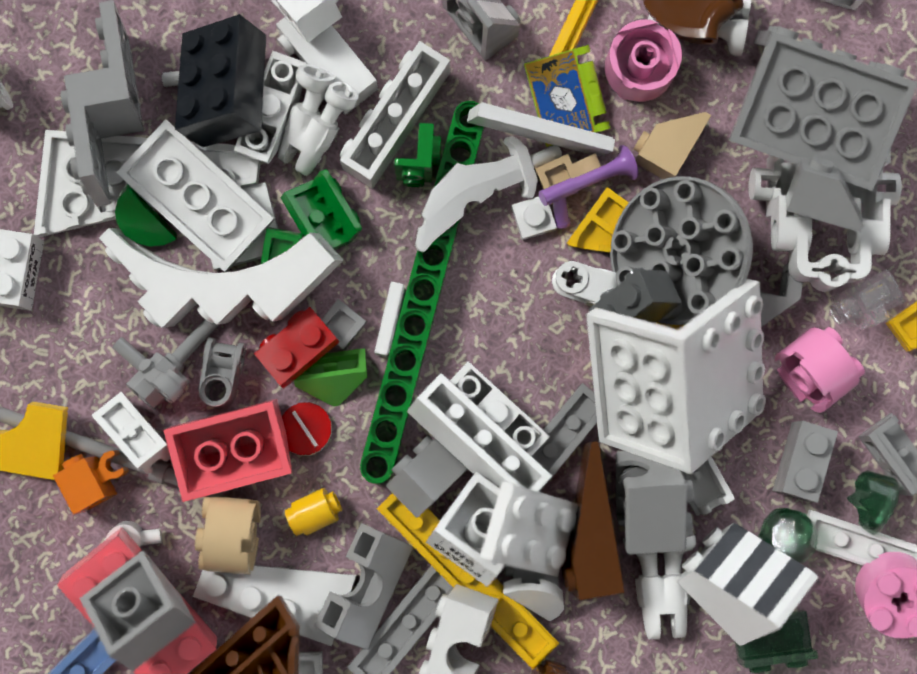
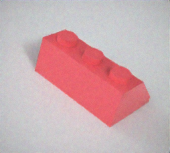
[163,399,292,502]

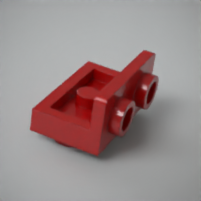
[254,307,340,389]

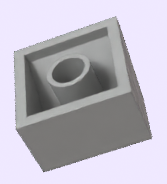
[80,550,196,671]

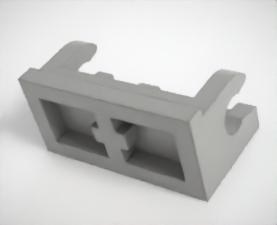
[858,413,917,496]

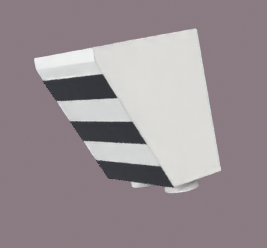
[676,523,818,646]

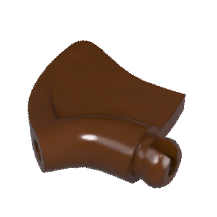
[643,0,744,45]

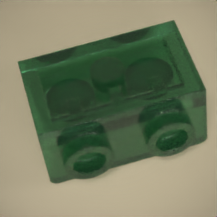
[735,610,818,673]

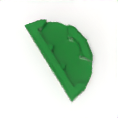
[115,183,177,247]

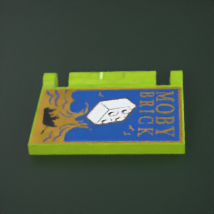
[523,45,611,147]

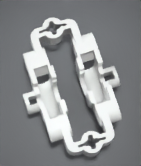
[749,149,902,292]

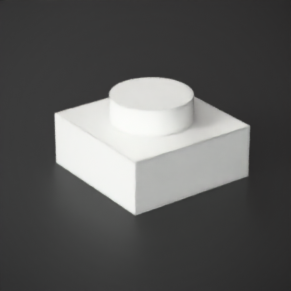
[511,196,557,240]

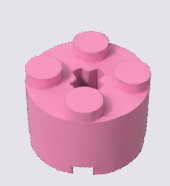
[605,19,682,102]
[775,327,865,413]
[855,552,917,638]

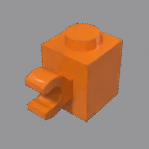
[53,450,129,515]

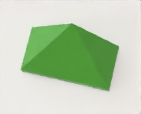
[294,348,368,407]

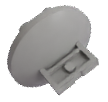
[611,176,753,325]

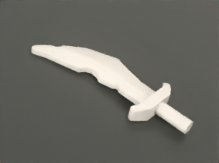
[415,136,562,252]

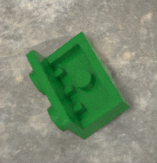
[394,123,441,188]
[281,169,362,250]

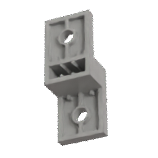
[60,0,144,206]

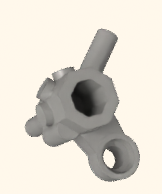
[112,320,220,411]

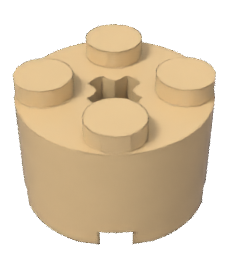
[195,496,261,575]

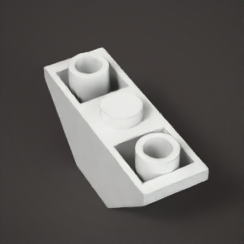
[234,50,307,164]
[450,361,550,457]

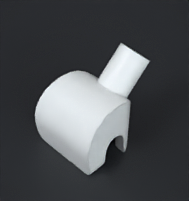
[104,521,162,547]

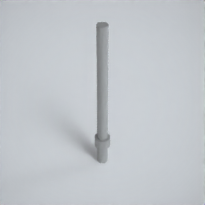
[0,406,178,486]

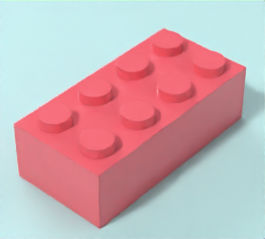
[57,527,217,674]

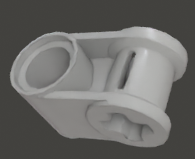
[198,338,246,410]

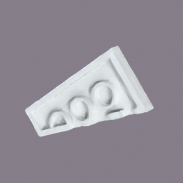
[193,566,357,646]

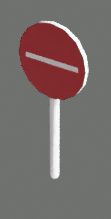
[282,402,332,456]

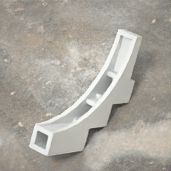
[99,228,343,328]

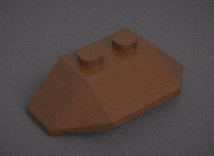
[190,595,300,674]

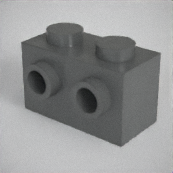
[589,268,682,324]

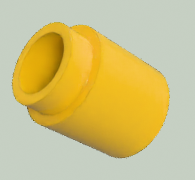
[285,487,342,536]

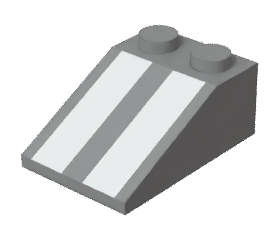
[443,0,521,61]

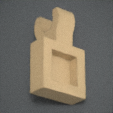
[534,153,601,189]

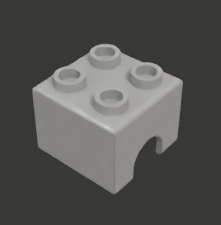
[616,451,694,554]

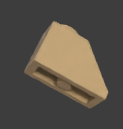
[633,112,712,179]

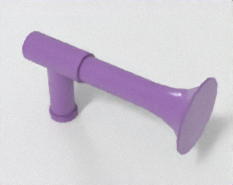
[539,145,638,229]

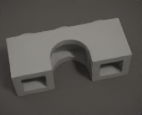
[314,523,413,650]

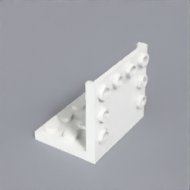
[586,279,766,474]

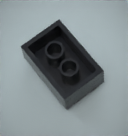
[175,14,266,147]

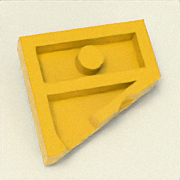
[566,187,629,253]

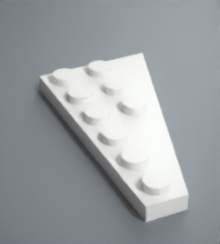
[34,130,261,238]

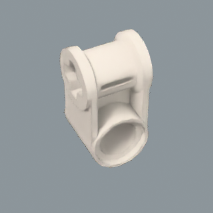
[552,261,623,307]

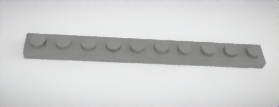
[347,383,597,674]

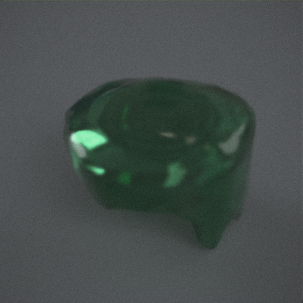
[847,470,899,535]
[758,507,818,564]

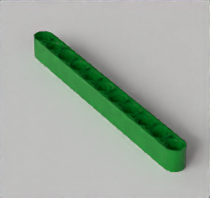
[360,101,485,484]

